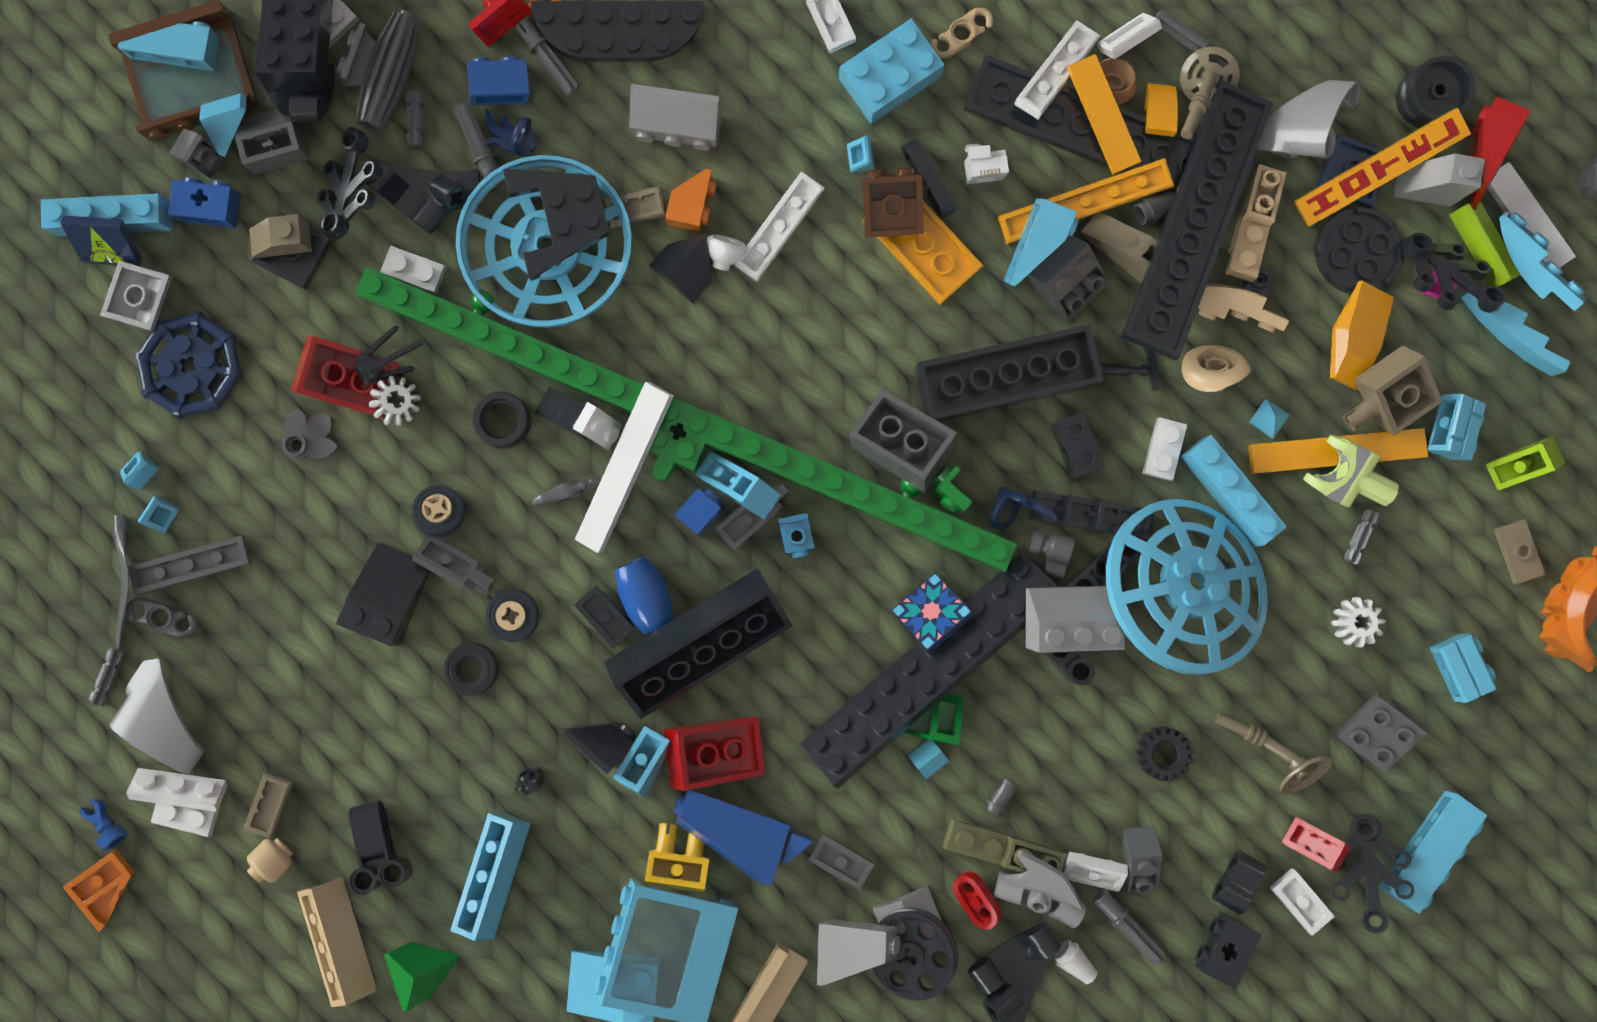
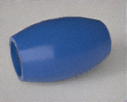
[615,556,674,635]

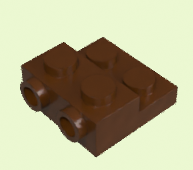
[862,167,924,238]

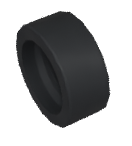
[472,391,531,449]

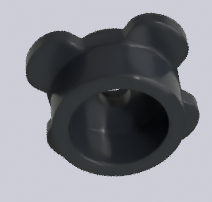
[1243,268,1276,297]
[515,767,544,795]

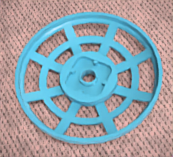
[456,155,632,328]
[1106,499,1268,675]

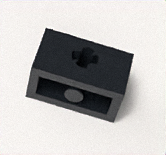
[1051,412,1105,480]
[1195,912,1262,989]

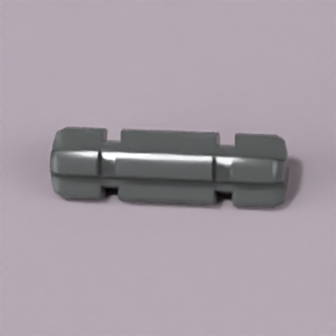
[405,90,424,148]
[1344,509,1381,565]
[88,648,125,706]

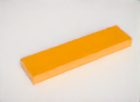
[1067,54,1141,175]

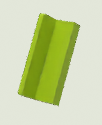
[1449,201,1521,287]

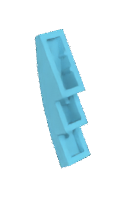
[1460,291,1570,376]

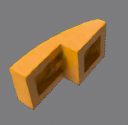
[1144,83,1178,137]

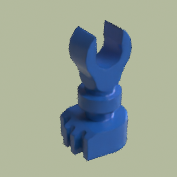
[80,799,128,852]

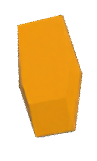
[1330,281,1394,390]

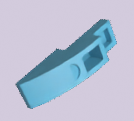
[1499,211,1586,311]

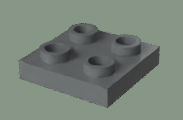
[1337,692,1427,773]

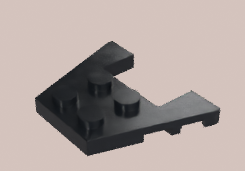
[503,168,610,281]

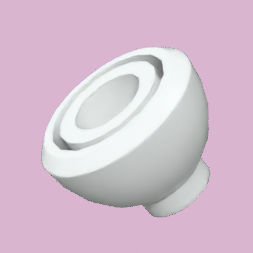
[707,234,747,271]

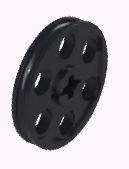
[872,907,958,1001]

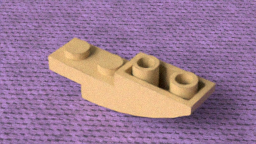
[1225,164,1287,283]
[1198,284,1289,333]

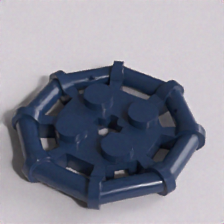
[134,311,243,419]

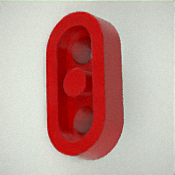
[953,871,1002,930]

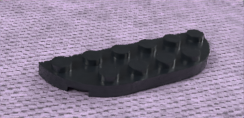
[531,1,704,62]

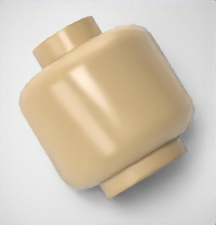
[247,838,294,883]

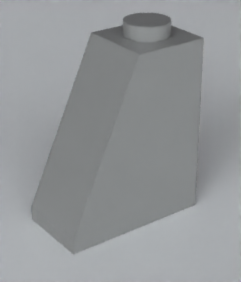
[1393,154,1485,207]
[817,919,900,986]

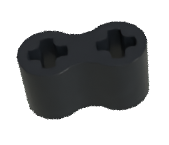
[1212,850,1267,915]

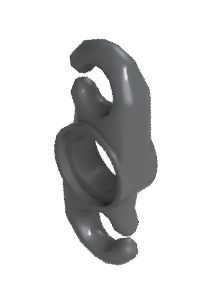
[532,477,602,506]
[126,597,197,638]

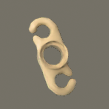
[930,8,994,59]

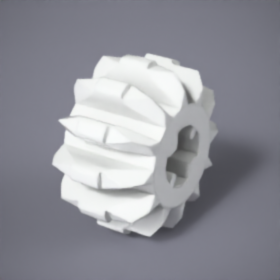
[369,376,421,426]
[1331,597,1386,648]

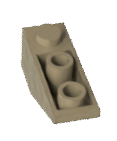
[1079,213,1157,283]

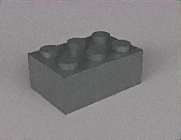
[849,389,957,493]

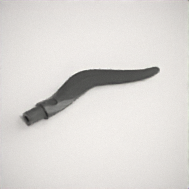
[113,515,130,650]

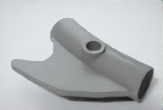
[994,851,1086,928]

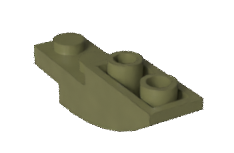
[943,818,1067,873]

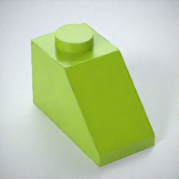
[1485,436,1565,490]

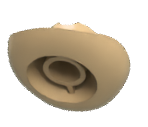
[1182,345,1251,392]

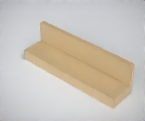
[297,877,376,1007]
[730,941,808,1022]

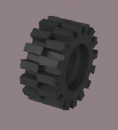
[1135,726,1194,782]

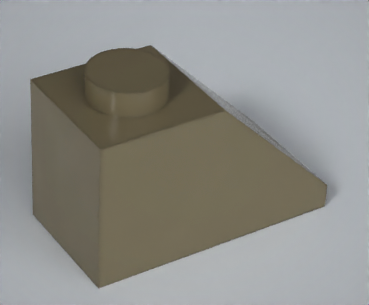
[249,214,312,258]

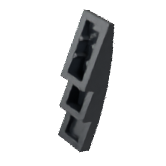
[1029,490,1155,540]

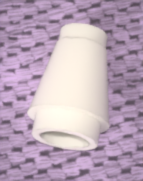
[1053,940,1098,984]

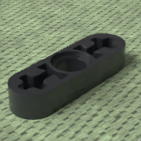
[901,139,956,219]

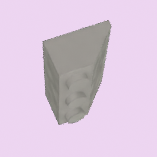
[629,84,722,151]
[1026,586,1125,653]

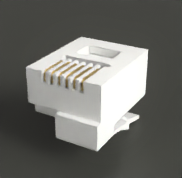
[964,144,1009,185]

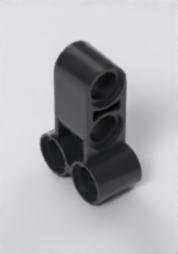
[349,800,413,895]

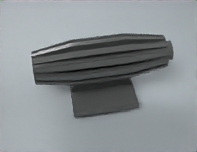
[337,10,420,132]

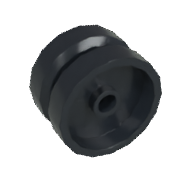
[1395,55,1476,128]

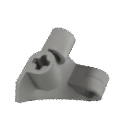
[1256,80,1360,159]
[109,659,205,774]

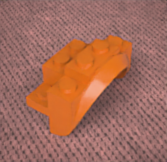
[1538,546,1597,672]

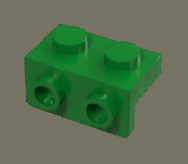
[933,465,972,515]

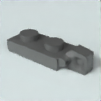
[715,482,790,551]
[412,536,494,596]

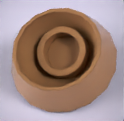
[1100,58,1137,105]

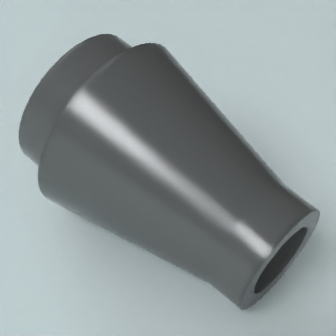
[1133,191,1175,225]

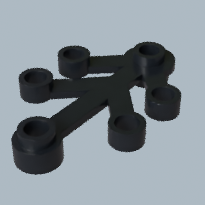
[317,127,382,240]
[1402,233,1506,313]
[1331,814,1414,934]

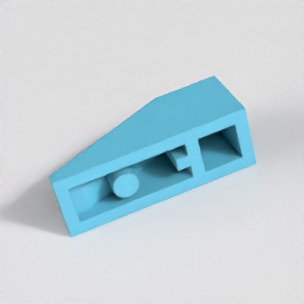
[118,22,221,71]
[695,451,781,519]

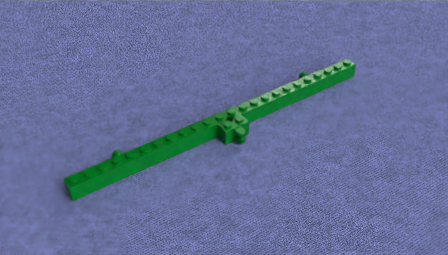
[355,267,1017,572]

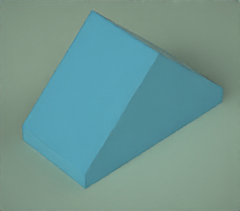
[200,93,246,157]

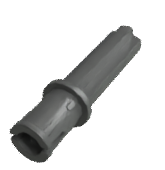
[1155,9,1227,68]
[515,18,579,96]
[454,103,504,186]
[1093,889,1166,965]

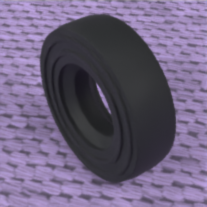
[444,643,498,696]

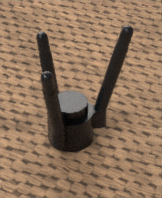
[353,325,423,385]

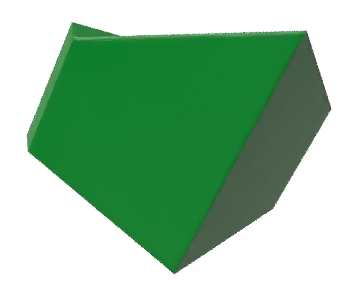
[904,694,963,745]
[384,942,461,1012]

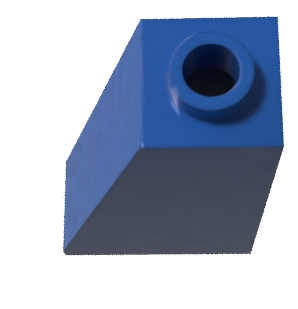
[673,790,790,887]

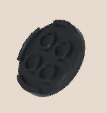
[1315,207,1405,294]

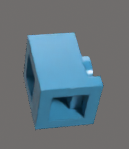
[778,513,814,559]

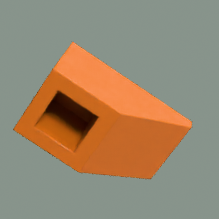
[665,169,717,233]

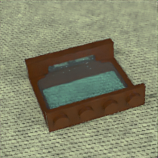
[108,0,258,141]

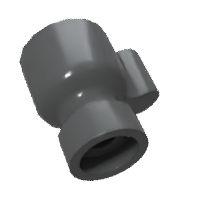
[1028,530,1075,580]

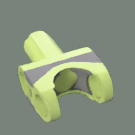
[1303,435,1399,508]

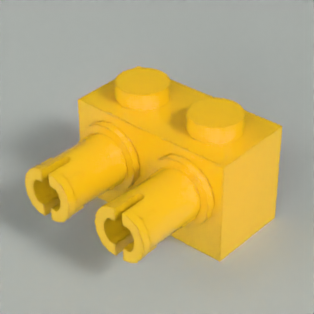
[644,823,709,893]

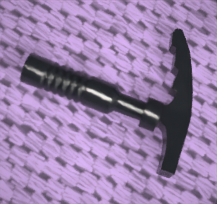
[1100,348,1160,390]

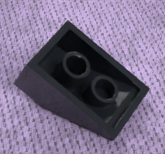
[336,542,430,646]

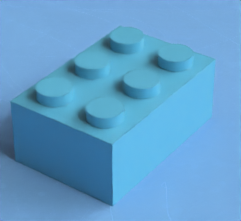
[839,18,944,124]

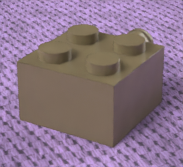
[1342,346,1443,435]

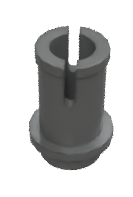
[985,777,1018,817]

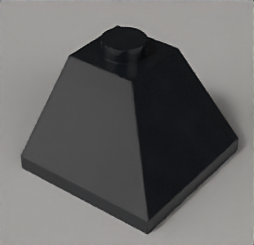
[562,722,636,774]

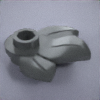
[282,408,337,460]

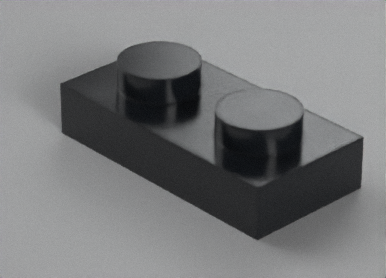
[574,585,636,649]

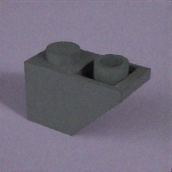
[169,129,223,178]
[1122,826,1163,894]

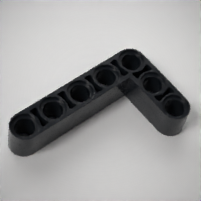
[1024,535,1141,685]

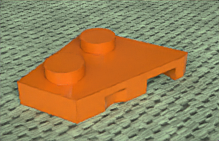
[63,849,135,932]

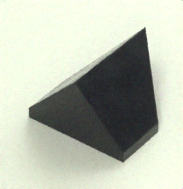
[649,234,712,304]

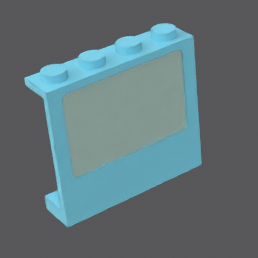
[594,878,738,1022]

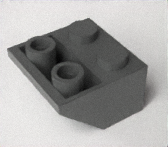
[235,109,310,175]
[1027,235,1109,322]

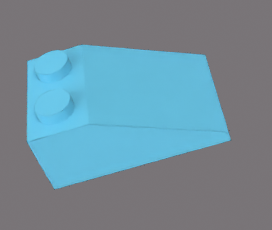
[1003,199,1079,286]
[567,950,661,1022]

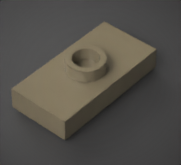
[605,186,667,229]
[1493,519,1545,584]
[243,772,295,839]

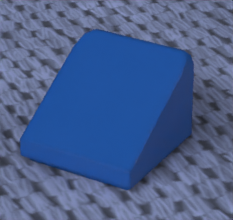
[782,830,813,864]

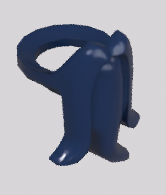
[485,109,536,157]
[990,487,1058,530]

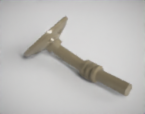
[1180,46,1240,139]
[1213,712,1333,795]

